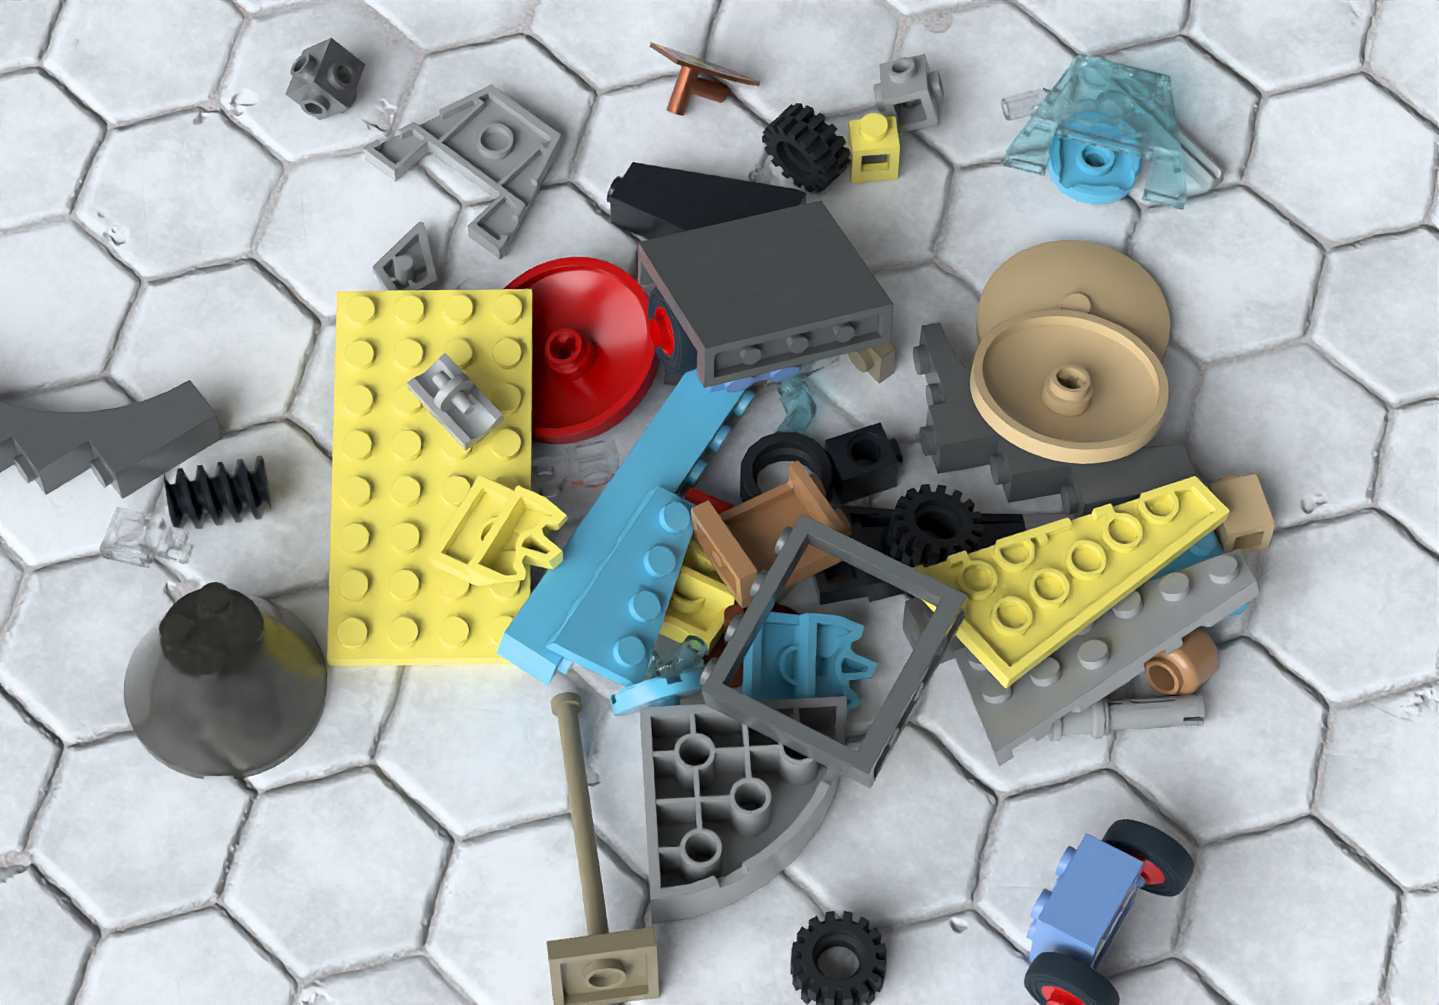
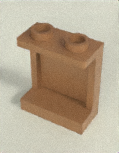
[691,460,852,609]

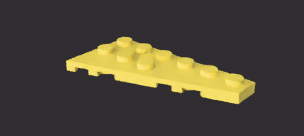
[913,476,1230,689]

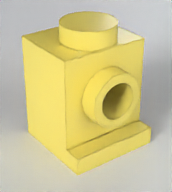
[845,113,900,183]

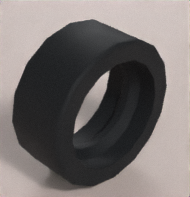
[740,432,833,503]

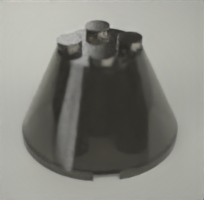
[124,582,328,780]

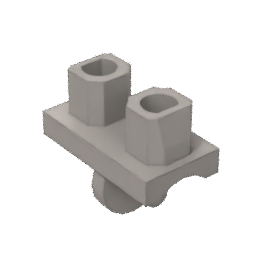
[407,353,504,451]

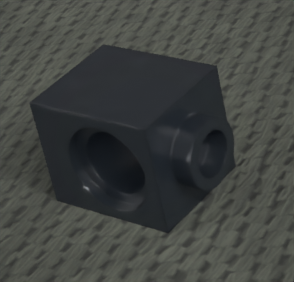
[825,422,903,505]

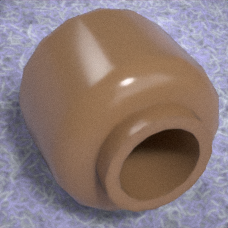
[1143,627,1219,696]

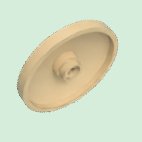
[976,240,1170,364]
[970,309,1169,464]

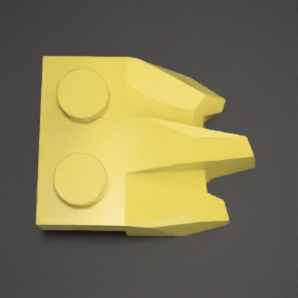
[428,475,567,586]
[659,538,739,656]

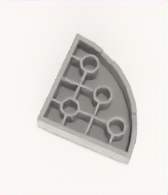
[640,696,847,924]

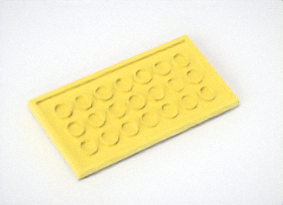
[327,289,533,666]

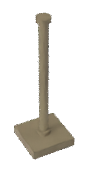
[546,692,660,1005]

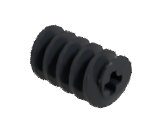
[164,455,271,532]

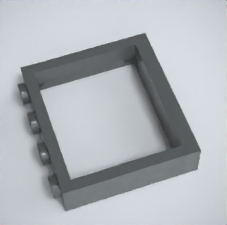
[699,514,968,789]

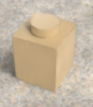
[1208,473,1275,554]

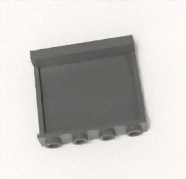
[638,201,893,388]

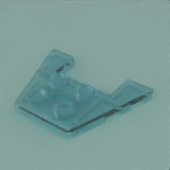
[1003,54,1188,210]

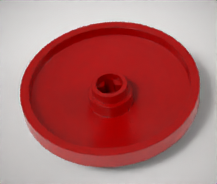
[504,257,660,444]

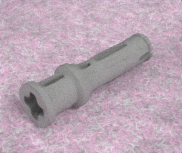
[1048,693,1205,742]

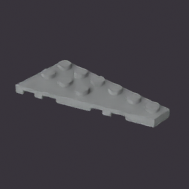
[953,548,1260,767]

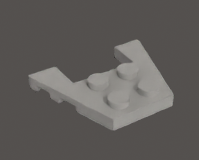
[363,85,562,259]

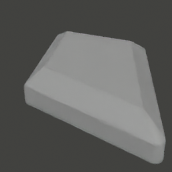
[372,222,438,291]

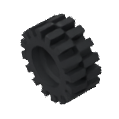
[762,103,851,194]
[886,484,984,568]
[790,911,887,1005]

